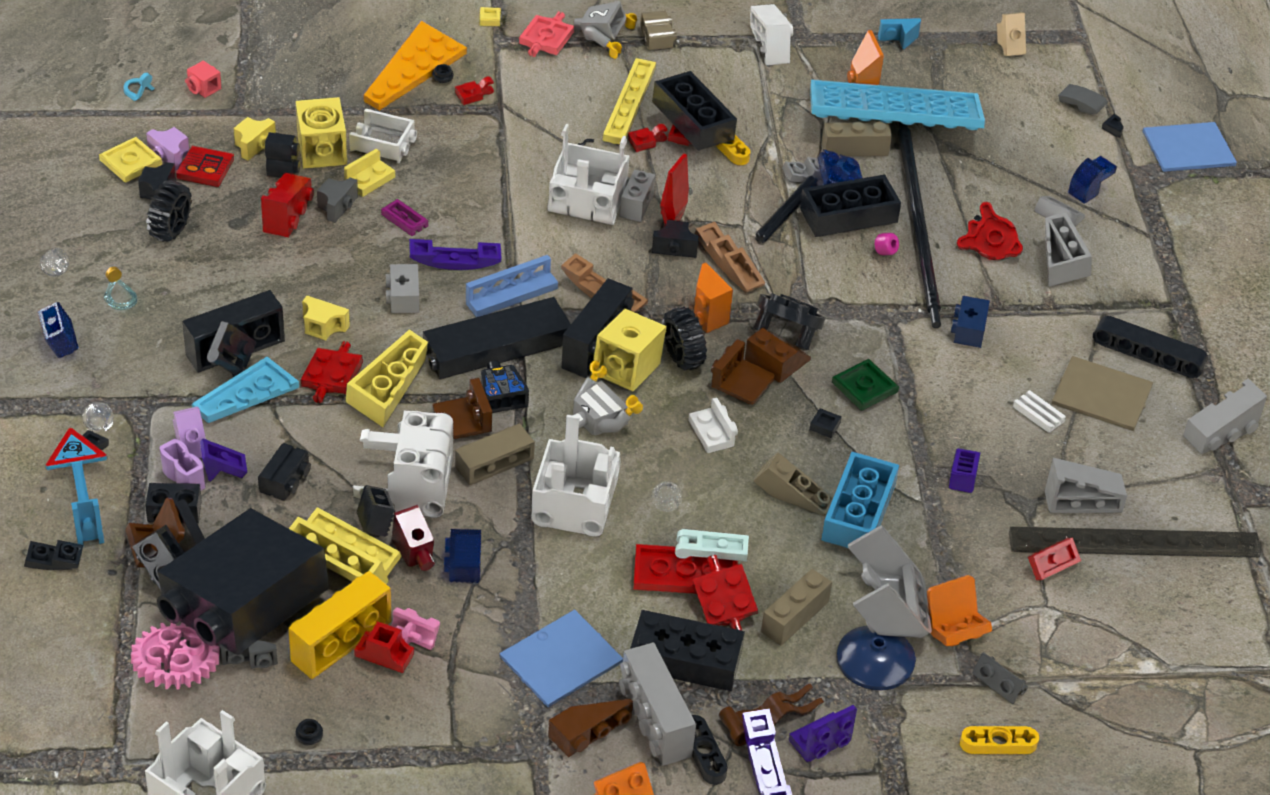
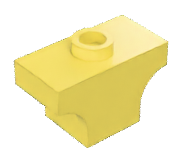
[234,117,276,161]
[302,296,350,340]

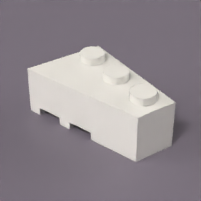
[750,4,793,65]

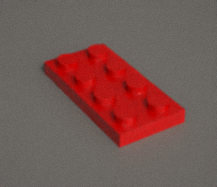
[633,544,738,594]

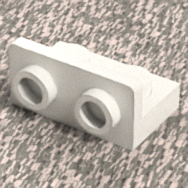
[688,398,738,453]

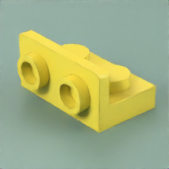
[344,149,395,197]

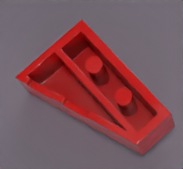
[261,173,314,238]

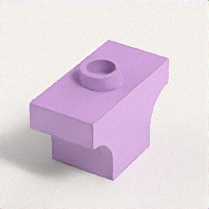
[146,127,189,171]
[173,406,206,458]

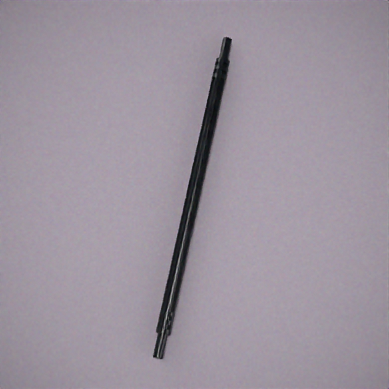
[898,121,941,328]

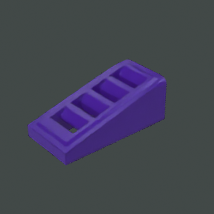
[949,448,981,493]

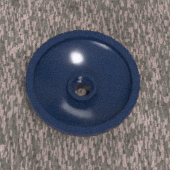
[837,625,916,690]

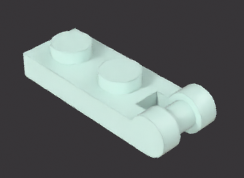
[675,529,749,562]

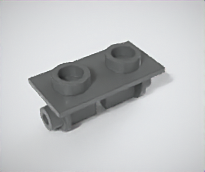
[972,652,1028,704]

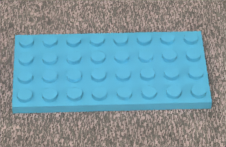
[810,80,985,130]

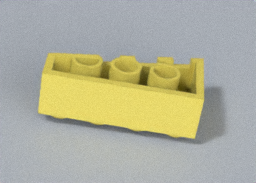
[346,329,428,427]

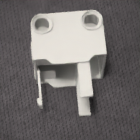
[548,124,629,225]
[353,410,453,518]
[531,415,621,537]
[145,710,266,795]

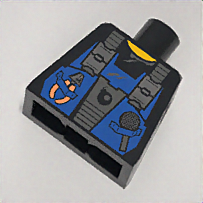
[481,361,529,413]

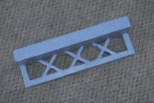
[466,255,558,317]

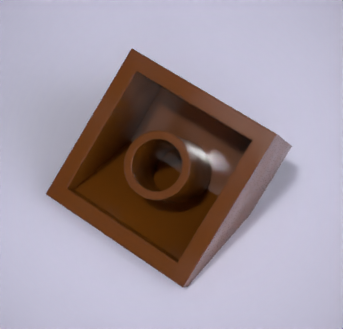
[745,328,811,383]

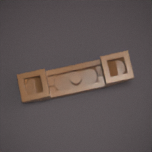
[561,253,648,313]

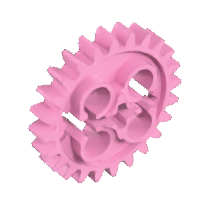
[131,623,220,689]

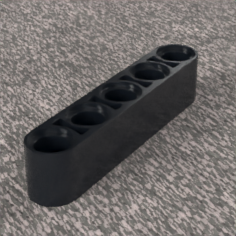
[1093,316,1208,378]

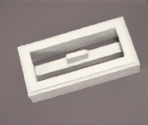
[1013,390,1066,433]

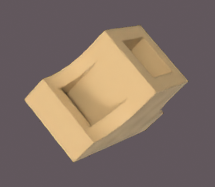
[997,12,1026,56]

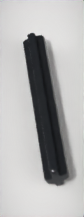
[755,176,818,243]

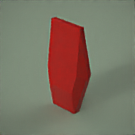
[660,153,689,226]

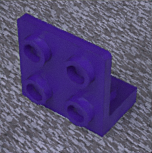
[789,705,857,763]

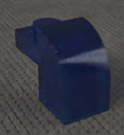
[1068,155,1117,204]

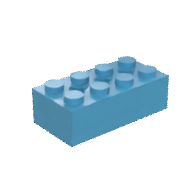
[821,452,899,548]

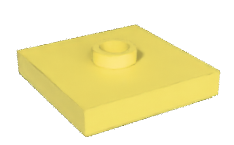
[99,137,162,183]

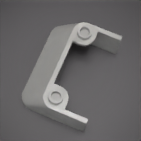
[848,525,932,638]

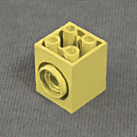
[296,97,347,169]
[593,309,666,391]

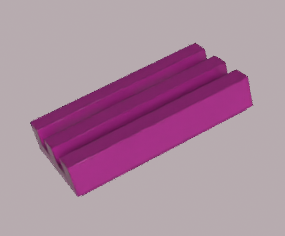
[381,199,428,236]

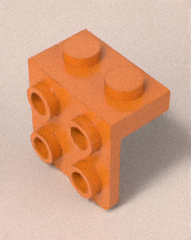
[927,575,992,646]

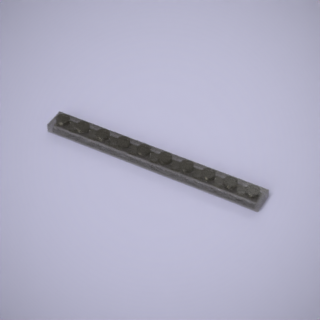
[1009,527,1262,558]

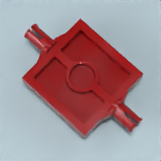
[300,341,363,403]
[693,555,758,631]

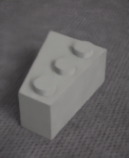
[1045,212,1092,287]
[1183,378,1267,454]
[1045,458,1127,513]

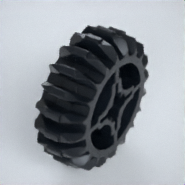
[146,181,192,242]
[662,307,707,371]

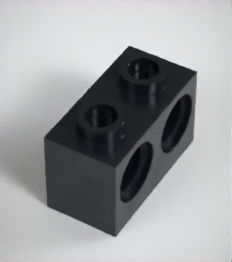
[145,483,202,524]
[132,525,185,588]

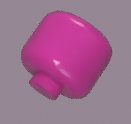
[874,233,899,256]

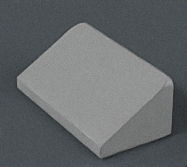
[1034,196,1085,227]

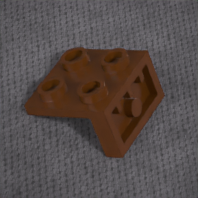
[433,378,492,439]

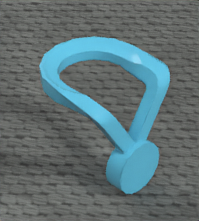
[123,73,155,101]

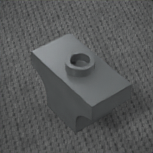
[317,177,358,223]

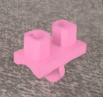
[391,607,440,650]

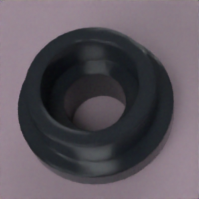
[432,64,454,83]
[295,719,323,745]

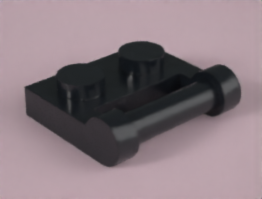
[207,321,257,377]

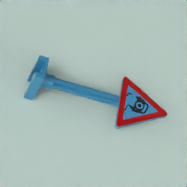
[46,428,107,547]

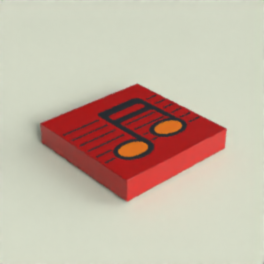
[176,146,234,187]

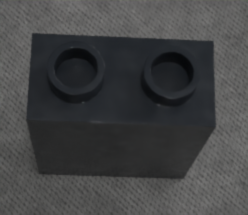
[157,508,329,655]

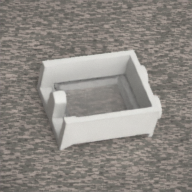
[349,109,417,163]

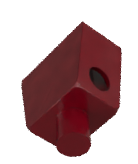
[392,505,435,571]

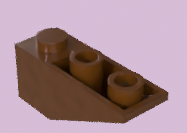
[548,699,633,758]

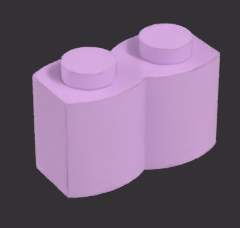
[160,439,205,490]

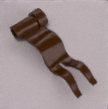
[719,683,824,746]

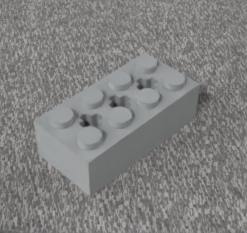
[619,642,696,766]

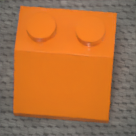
[694,262,733,333]

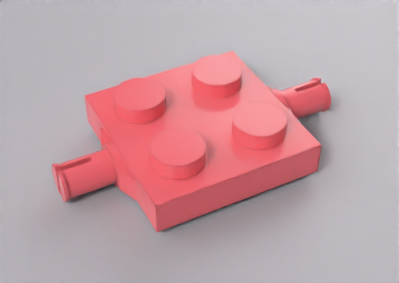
[519,11,574,57]

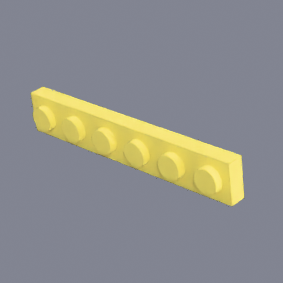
[603,58,656,144]

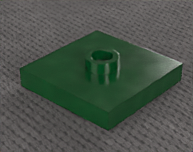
[832,358,899,411]

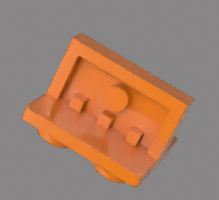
[593,762,654,795]

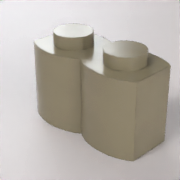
[640,11,677,50]

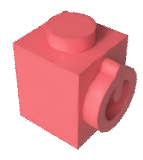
[185,60,222,98]

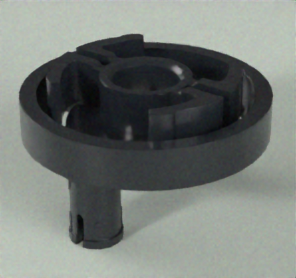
[753,293,826,350]

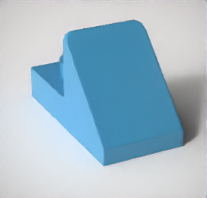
[878,18,921,49]

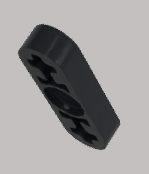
[692,715,728,785]

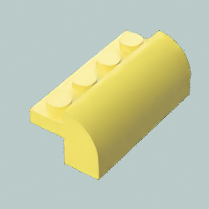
[289,507,402,584]

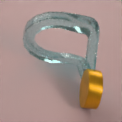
[104,267,138,310]

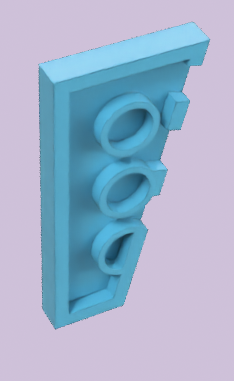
[192,357,299,423]

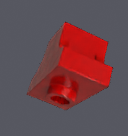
[354,621,414,673]

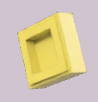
[480,7,501,26]

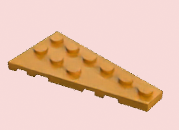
[364,21,467,111]

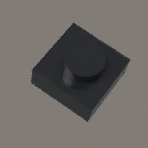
[809,408,842,438]

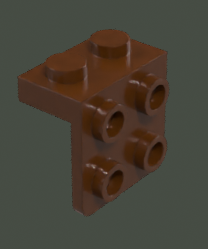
[711,339,775,405]
[125,498,185,568]

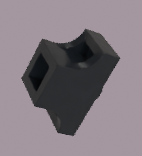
[138,162,176,201]
[652,220,699,258]

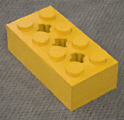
[288,571,392,679]

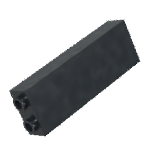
[423,297,571,379]

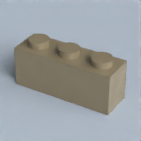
[822,122,891,157]
[455,423,535,485]
[761,569,832,646]

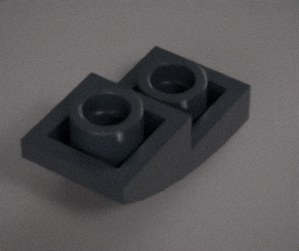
[24,540,83,570]

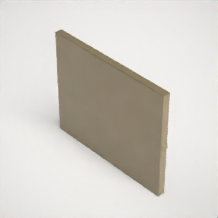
[1052,356,1153,431]

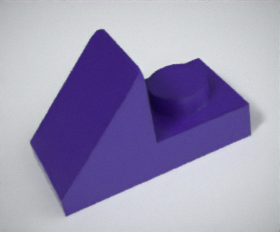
[200,439,247,482]

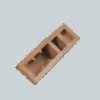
[694,222,766,293]

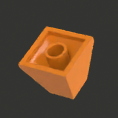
[847,30,884,85]

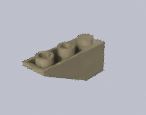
[753,452,833,516]

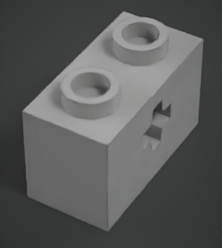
[620,169,655,222]
[386,264,419,313]

